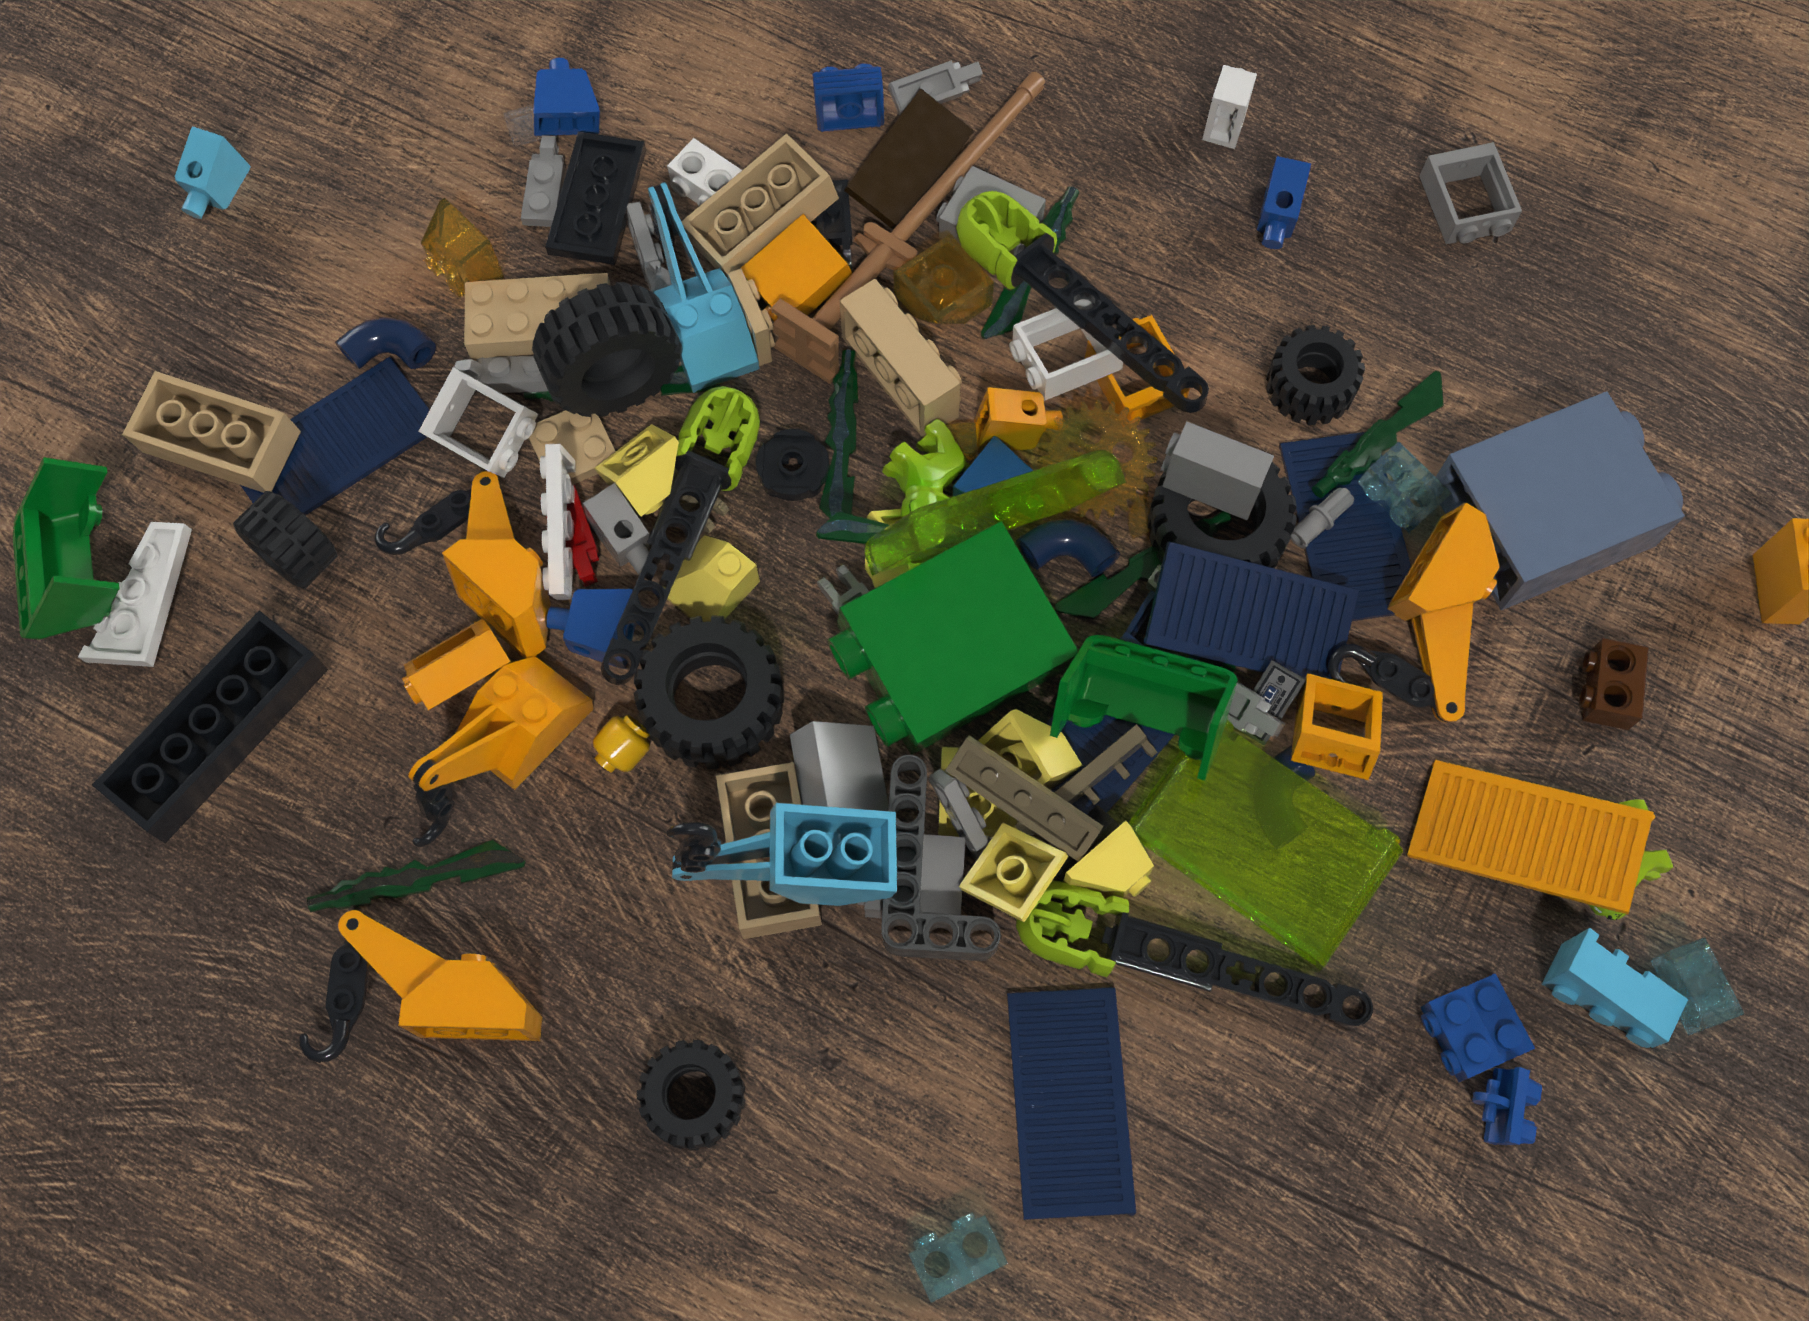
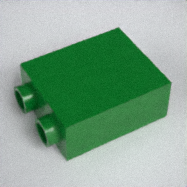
[827,521,1078,755]

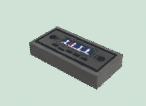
[1231,660,1306,746]

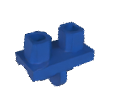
[1472,1067,1542,1145]

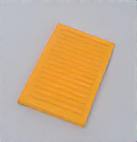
[1407,760,1655,915]

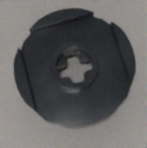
[756,429,829,501]

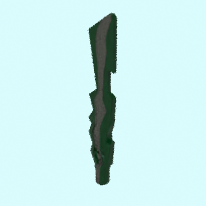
[307,840,526,913]

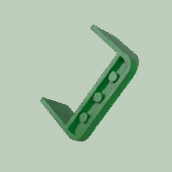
[13,457,120,640]
[1050,635,1238,781]

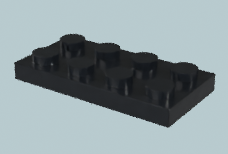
[545,132,646,265]

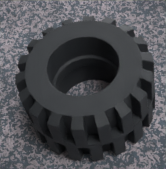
[1266,325,1365,426]
[233,491,338,589]
[637,1039,746,1151]

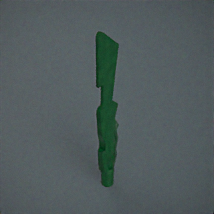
[1312,371,1444,498]
[1054,511,1232,619]

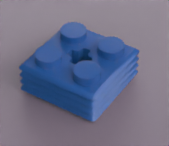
[812,64,884,132]

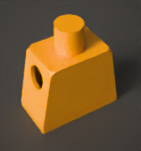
[974,388,1063,453]

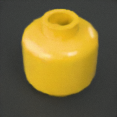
[593,715,650,773]

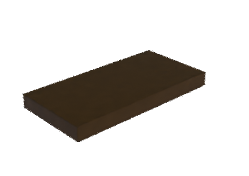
[844,89,974,229]

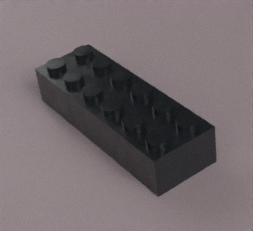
[92,610,328,844]

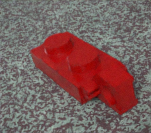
[540,485,600,587]

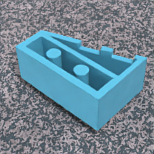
[1542,928,1688,1048]

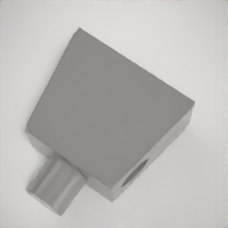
[583,483,656,575]

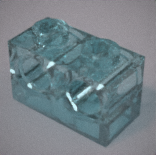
[1358,442,1452,534]
[1650,937,1745,1036]
[908,1212,1008,1303]

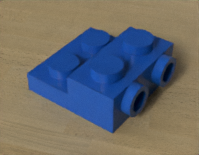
[1420,973,1535,1082]

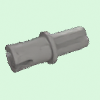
[1291,488,1354,549]

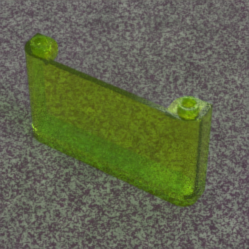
[865,450,1126,576]
[1128,720,1403,970]

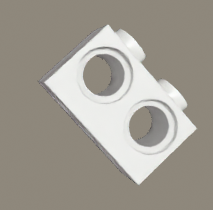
[1202,65,1257,149]
[667,138,742,206]

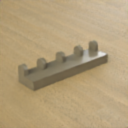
[1015,724,1158,839]
[945,735,1103,862]

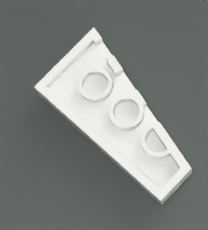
[540,444,575,600]
[78,522,192,667]

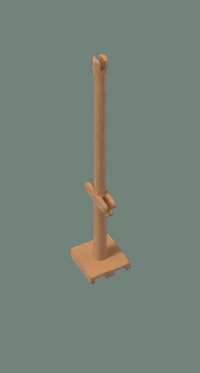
[771,72,1045,384]

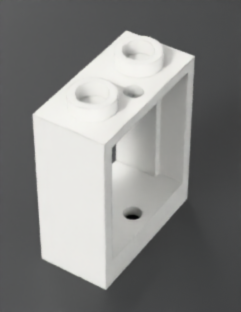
[1009,299,1123,401]
[418,367,538,477]

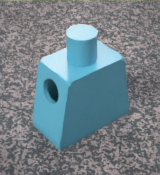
[175,126,251,219]

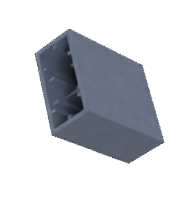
[1430,391,1685,610]

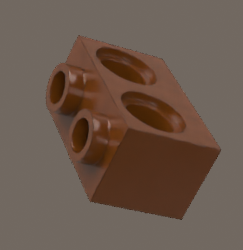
[1579,638,1649,730]

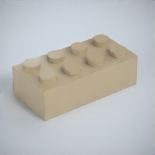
[681,133,839,280]
[464,273,611,361]
[839,279,962,438]
[122,371,301,493]
[716,762,822,939]

